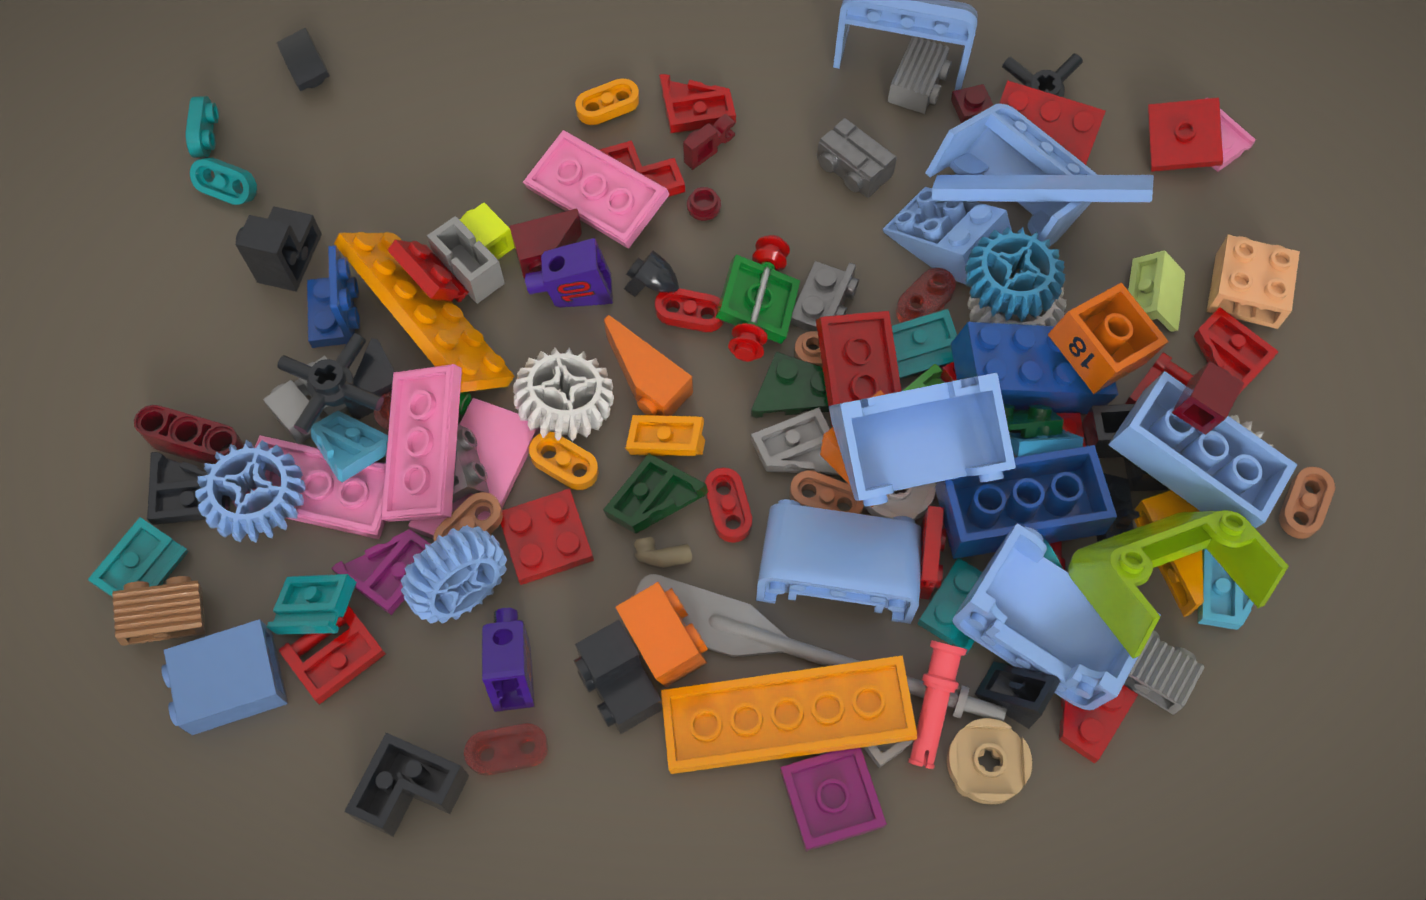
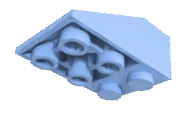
[883,187,1012,284]

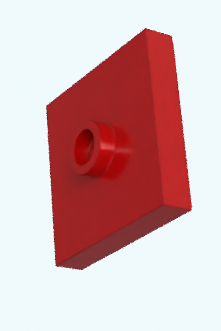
[1148,97,1223,172]

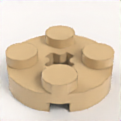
[947,718,1032,805]

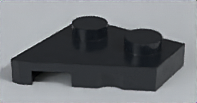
[147,452,230,525]

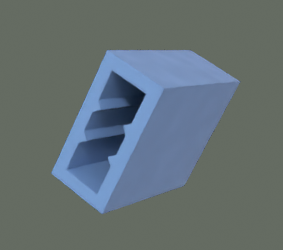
[161,619,288,735]

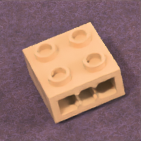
[1207,235,1300,329]

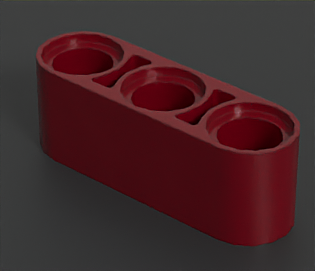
[134,405,244,464]

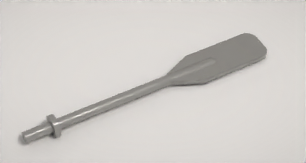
[635,574,1007,721]

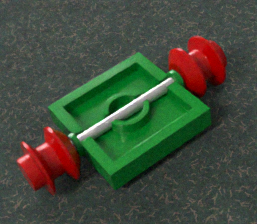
[715,235,800,362]

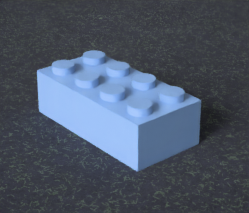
[1108,371,1297,529]

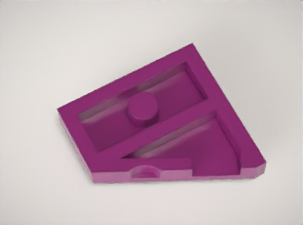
[331,529,430,615]

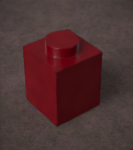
[1172,361,1244,435]

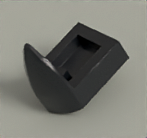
[624,251,679,297]

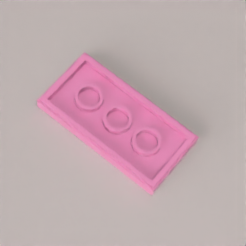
[523,130,670,249]
[381,364,462,522]
[408,398,540,539]
[232,435,386,539]

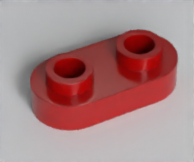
[655,288,724,332]
[705,467,752,543]

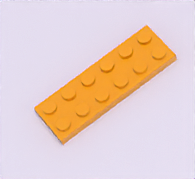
[334,232,515,392]
[661,655,917,774]

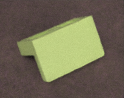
[1128,250,1185,332]

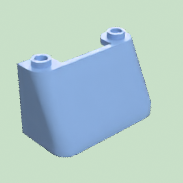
[829,373,1016,506]
[756,499,922,624]
[952,523,1160,710]

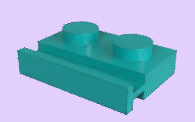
[892,309,957,380]
[87,517,189,597]
[917,558,982,655]
[266,574,357,635]

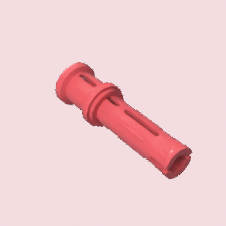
[908,640,967,769]

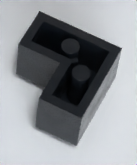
[235,206,322,292]
[1082,404,1168,492]
[573,620,663,734]
[344,733,469,837]

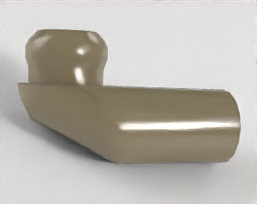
[634,537,692,568]

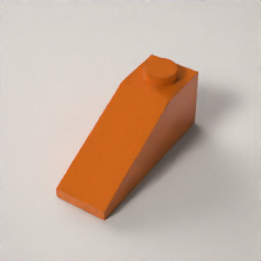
[604,315,693,416]

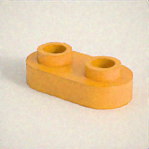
[575,78,639,125]
[529,432,599,490]

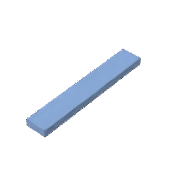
[932,175,1154,203]

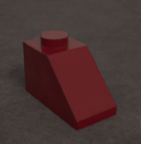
[509,208,582,279]

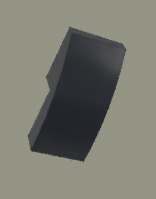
[277,27,330,91]

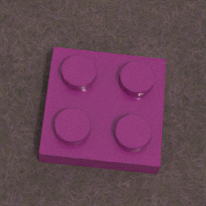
[780,748,887,852]

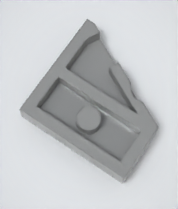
[751,408,839,475]

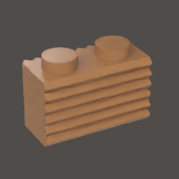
[112,576,206,646]

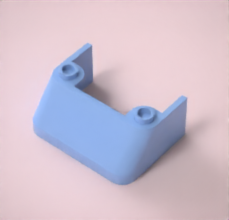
[833,0,978,90]
[925,104,1097,246]

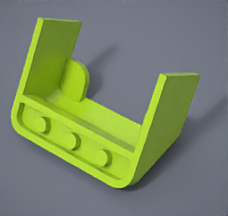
[1068,510,1289,658]

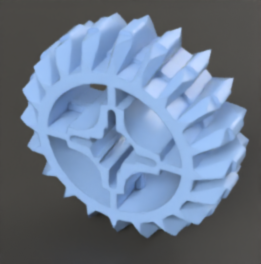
[195,440,306,543]
[400,525,507,624]

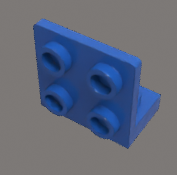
[307,245,360,348]

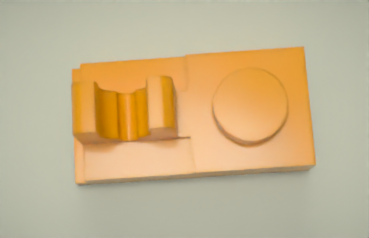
[625,415,705,456]

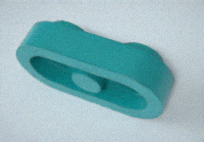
[186,96,219,158]
[190,158,257,205]

